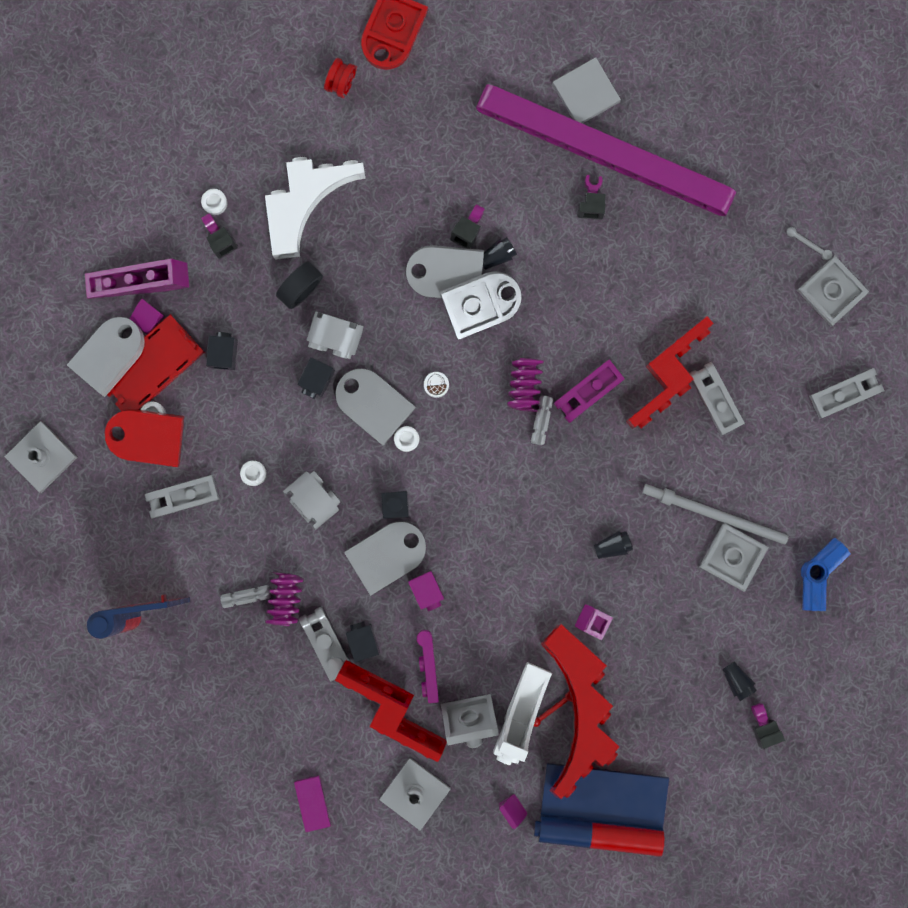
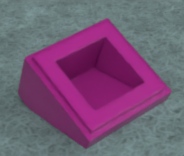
[129,299,165,334]
[575,604,613,640]
[499,794,527,829]

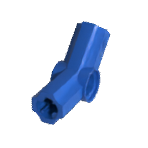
[801,538,851,611]

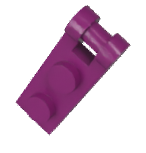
[554,360,625,423]
[417,630,439,703]

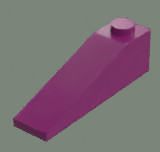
[85,258,189,299]

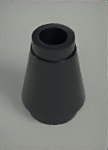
[483,237,517,270]
[594,530,633,559]
[722,662,757,701]

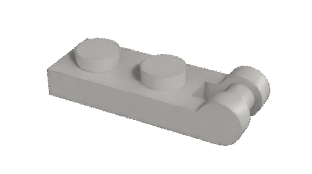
[689,362,745,436]
[809,368,885,419]
[145,475,220,519]
[299,606,349,682]

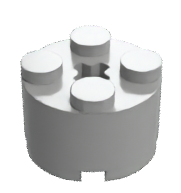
[307,311,364,359]
[283,471,340,530]

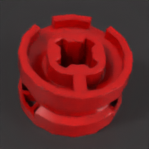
[324,58,357,98]

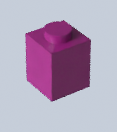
[408,571,444,612]

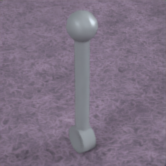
[787,227,833,260]

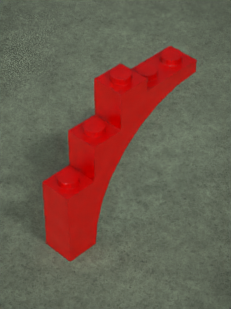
[541,624,619,799]

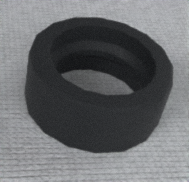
[276,262,323,309]

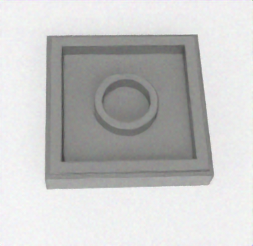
[552,58,621,124]
[797,256,869,327]
[699,523,769,592]

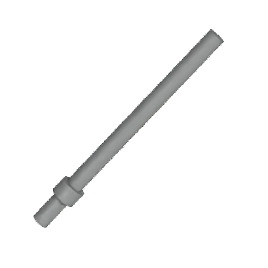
[642,484,789,545]

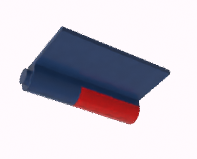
[87,595,190,639]
[534,763,669,857]

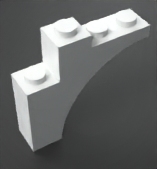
[265,157,365,260]
[493,662,552,765]

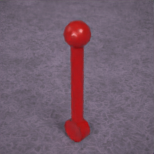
[533,691,572,727]

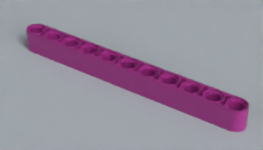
[476,84,736,216]

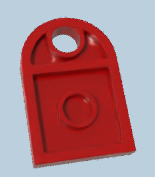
[361,0,428,70]
[105,409,184,467]

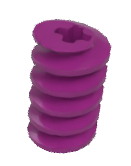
[507,358,544,412]
[265,572,304,626]

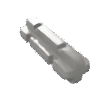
[531,396,553,445]
[221,585,271,608]

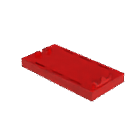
[107,314,205,411]

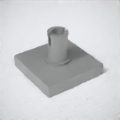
[5,421,78,493]
[441,694,499,748]
[379,757,451,830]

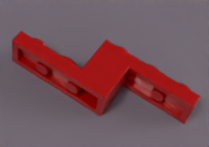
[626,316,714,429]
[335,660,447,762]

